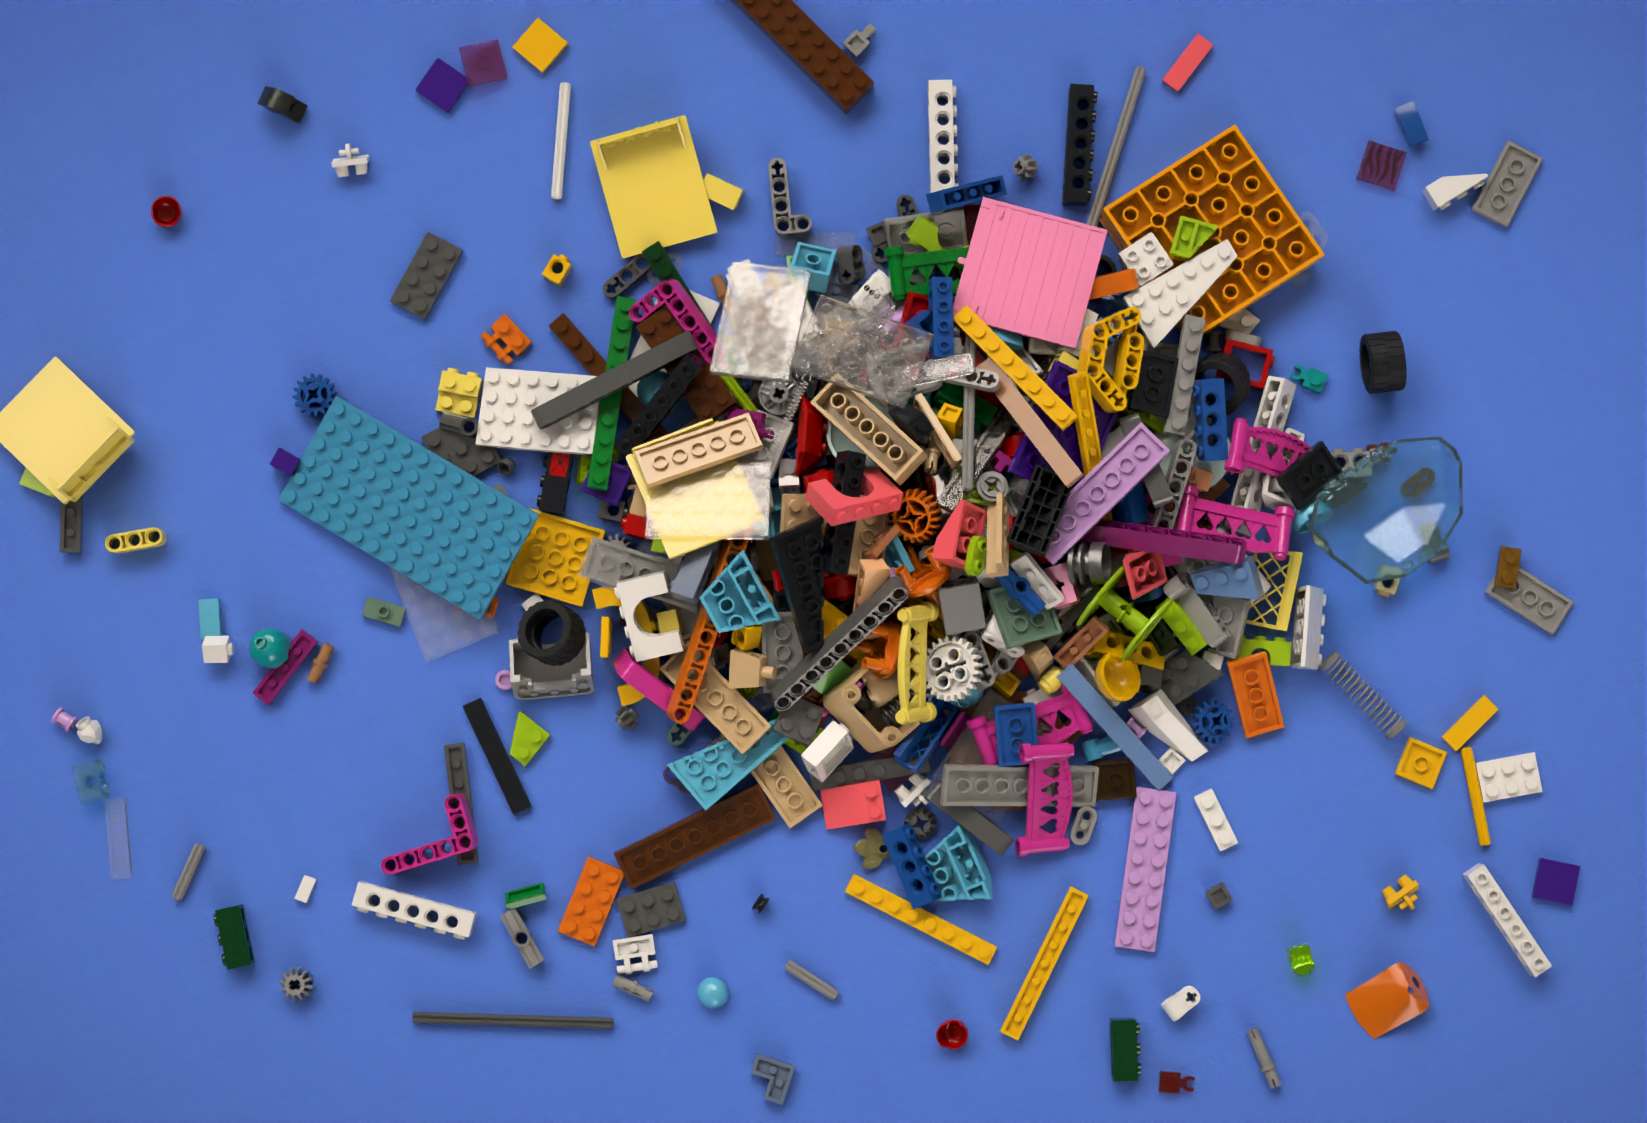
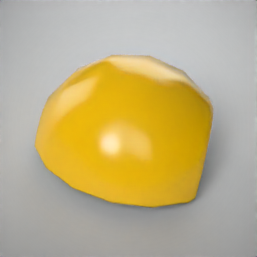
[1095,652,1141,702]

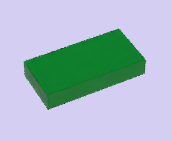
[505,882,547,910]

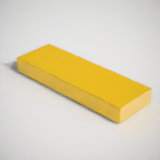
[1441,695,1499,751]

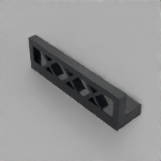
[1122,586,1184,657]

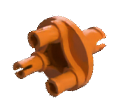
[894,545,951,614]
[852,621,915,678]

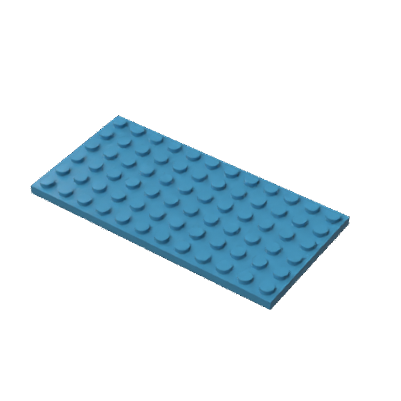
[278,396,540,620]

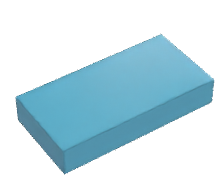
[198,598,222,640]

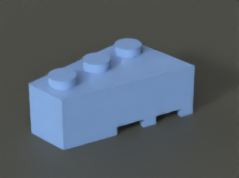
[1191,555,1264,600]

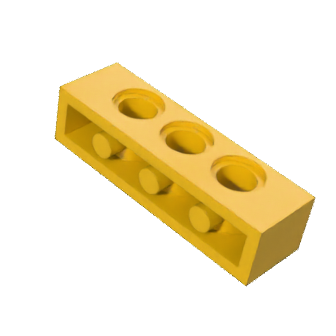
[1085,631,1165,670]

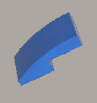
[1395,101,1429,147]

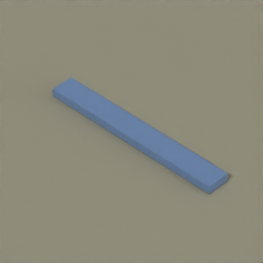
[1056,663,1173,791]

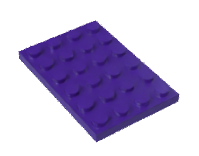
[1007,360,1118,490]

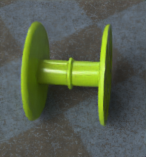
[1076,565,1174,663]

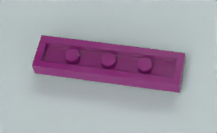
[252,629,318,705]

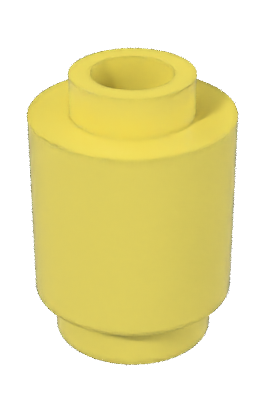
[1038,666,1064,695]

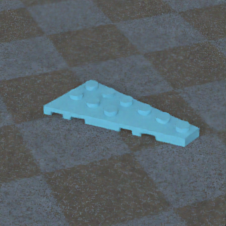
[667,719,789,811]

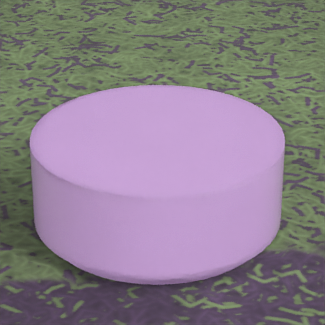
[495,670,512,690]

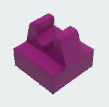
[990,450,1012,475]

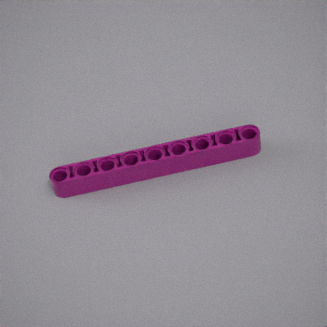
[1078,519,1247,564]

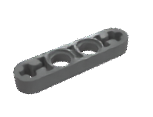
[603,247,667,299]

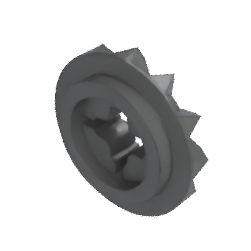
[904,808,936,840]

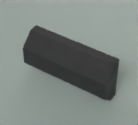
[1007,465,1073,556]

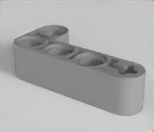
[768,157,812,237]
[1162,573,1231,648]

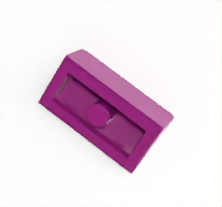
[939,710,973,750]

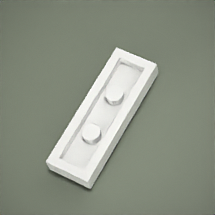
[1010,552,1065,610]
[1193,788,1238,852]

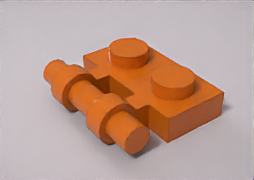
[480,313,532,365]

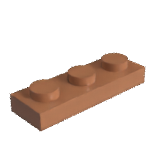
[1053,615,1110,668]

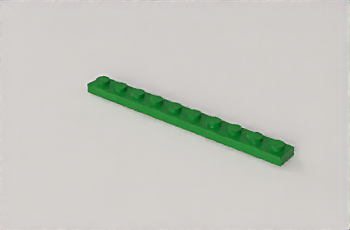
[587,296,637,491]

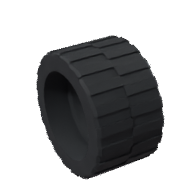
[1359,331,1407,394]
[1192,352,1251,418]
[517,600,586,666]

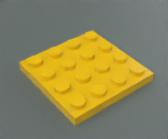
[506,508,606,607]

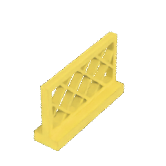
[1246,551,1303,633]

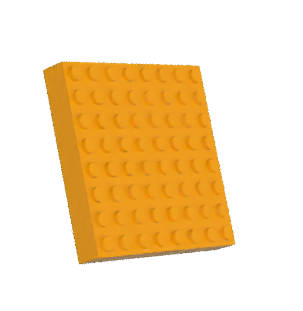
[1100,124,1325,336]

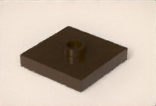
[1093,758,1137,801]

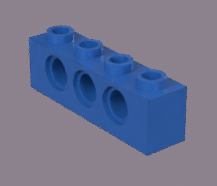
[926,175,1007,214]
[928,277,954,362]
[1192,378,1228,461]
[882,823,942,909]

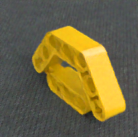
[1077,307,1144,413]

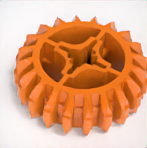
[888,488,943,543]

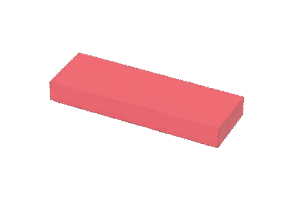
[1162,33,1213,93]

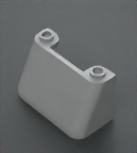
[509,633,594,700]

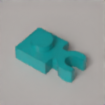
[1290,365,1328,394]

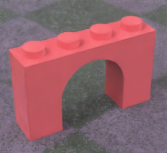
[805,467,903,526]

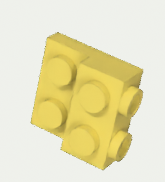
[435,368,483,419]

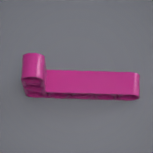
[629,279,728,364]
[612,647,706,731]
[381,794,479,875]

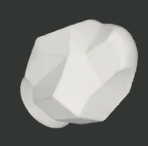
[75,716,102,744]

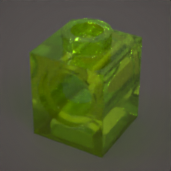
[1286,943,1315,976]

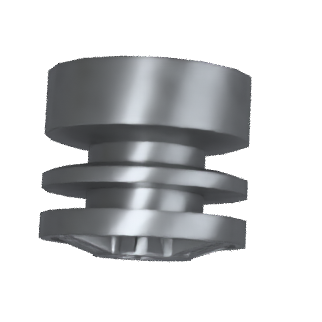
[758,373,805,419]
[1067,542,1112,585]

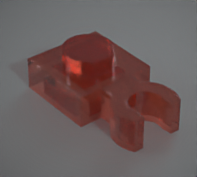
[1158,1071,1195,1093]

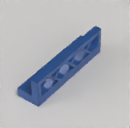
[893,699,960,773]

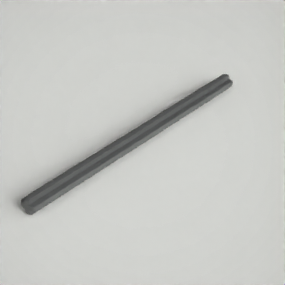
[412,1012,613,1029]

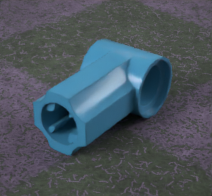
[1081,736,1121,762]

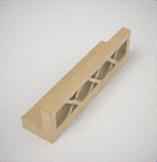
[986,493,1009,578]

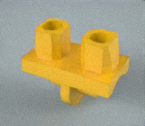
[1382,874,1419,910]

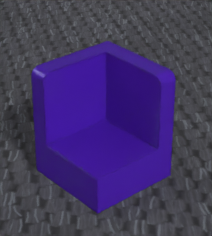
[269,448,301,477]

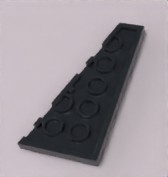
[769,515,824,653]

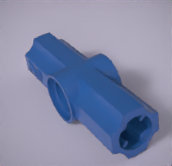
[994,566,1046,617]

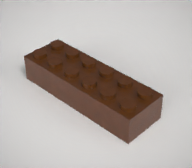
[636,305,738,422]

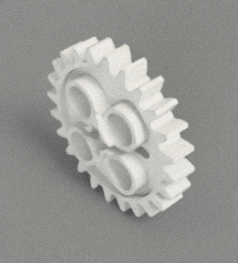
[926,636,983,702]

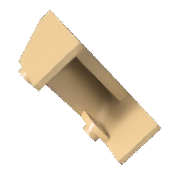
[822,659,921,753]

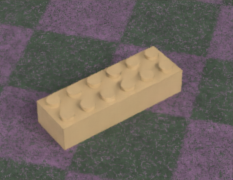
[810,373,928,486]

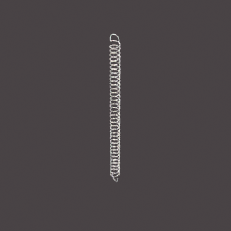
[750,373,811,499]

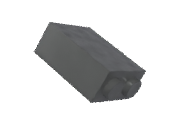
[937,576,986,636]

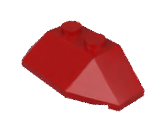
[795,395,828,478]

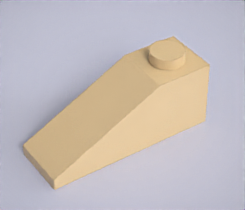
[1021,640,1053,683]

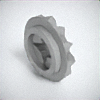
[976,471,1008,503]

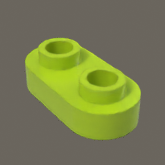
[965,536,987,576]

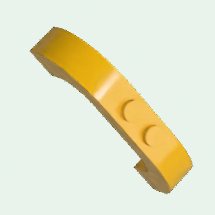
[592,585,662,706]

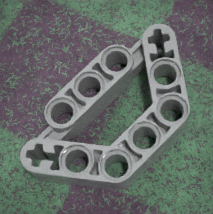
[959,602,1018,691]

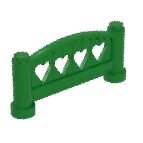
[883,246,969,301]

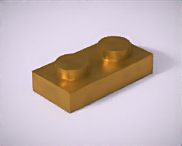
[1494,546,1522,589]

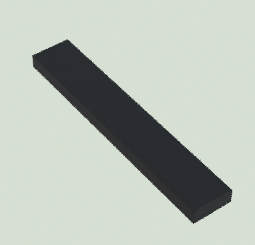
[463,698,532,815]

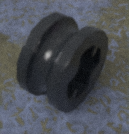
[752,893,769,914]

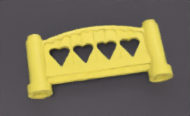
[895,601,939,725]

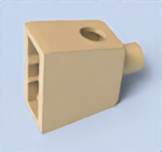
[728,648,777,688]

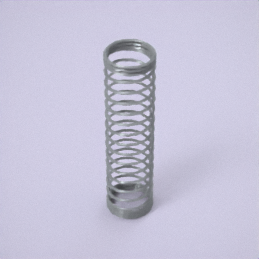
[1319,651,1407,739]

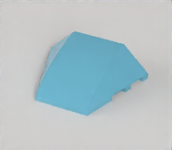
[699,550,781,633]
[924,824,993,901]

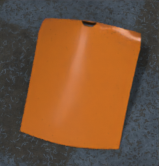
[1345,962,1429,1039]

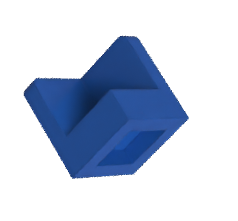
[903,310,931,341]

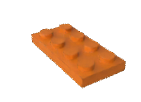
[1226,651,1284,739]
[558,856,624,946]

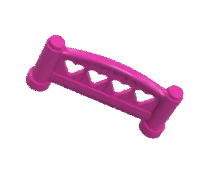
[1224,418,1325,500]
[1176,485,1295,561]
[966,685,1093,765]
[1015,743,1074,857]

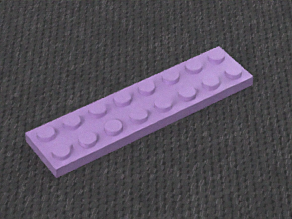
[1044,423,1170,566]
[1114,787,1176,952]

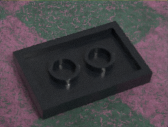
[1128,350,1179,418]
[1276,441,1344,510]

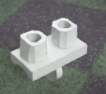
[331,143,370,177]
[894,774,931,808]

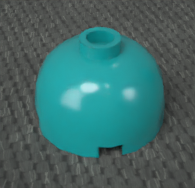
[249,628,291,669]

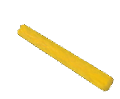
[1461,747,1491,846]

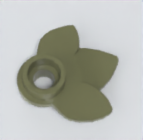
[853,828,890,869]

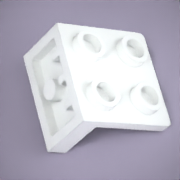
[1117,232,1173,288]

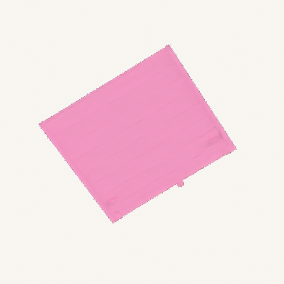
[953,197,1108,349]

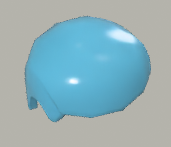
[697,977,730,1008]

